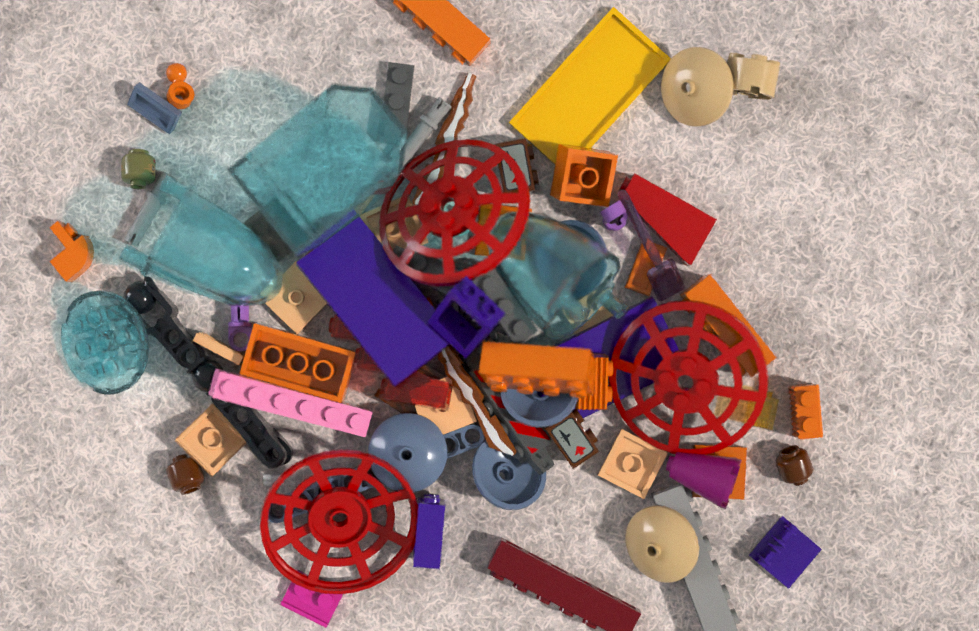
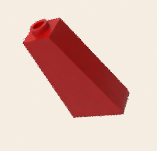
[619,173,717,266]

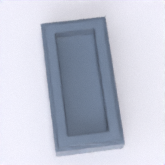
[127,82,182,134]

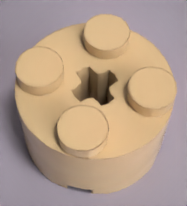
[727,53,780,100]

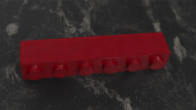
[487,537,641,631]

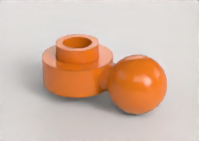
[166,63,194,109]

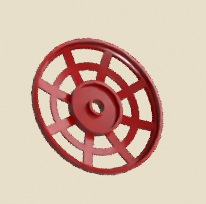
[379,139,530,287]
[609,300,768,455]
[260,450,418,594]

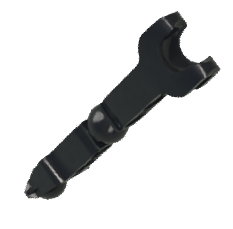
[116,275,293,469]

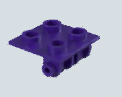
[749,516,822,589]

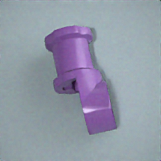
[600,200,627,231]
[228,300,252,352]

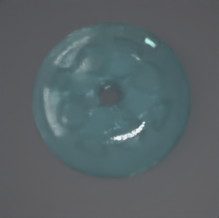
[61,290,149,395]

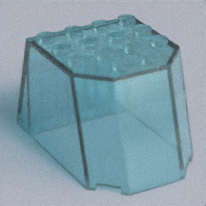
[227,83,407,256]

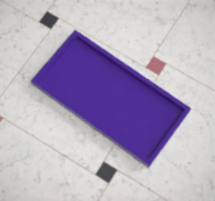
[296,217,451,387]
[538,296,679,418]

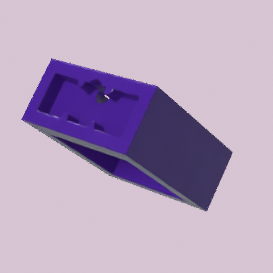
[428,276,506,358]
[413,493,446,569]

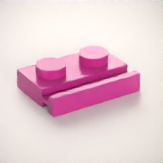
[280,570,343,628]

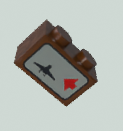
[495,138,539,193]
[544,409,599,469]

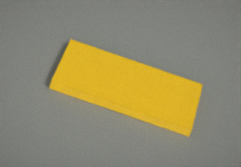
[509,7,671,165]

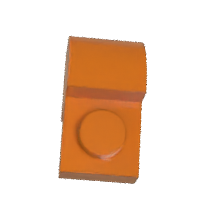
[49,221,94,282]

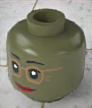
[121,149,156,190]

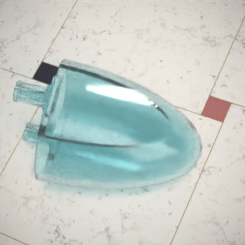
[119,175,283,306]
[487,211,628,339]

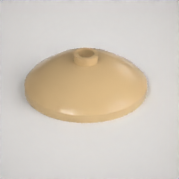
[661,47,734,127]
[625,505,699,583]

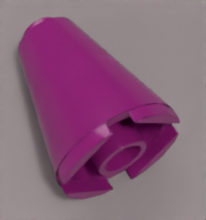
[666,452,742,509]

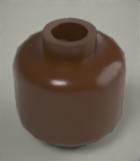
[775,445,814,486]
[166,454,204,495]

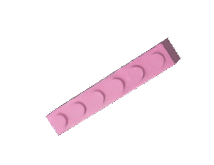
[208,368,373,437]

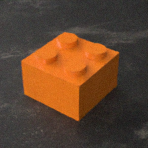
[550,144,618,207]

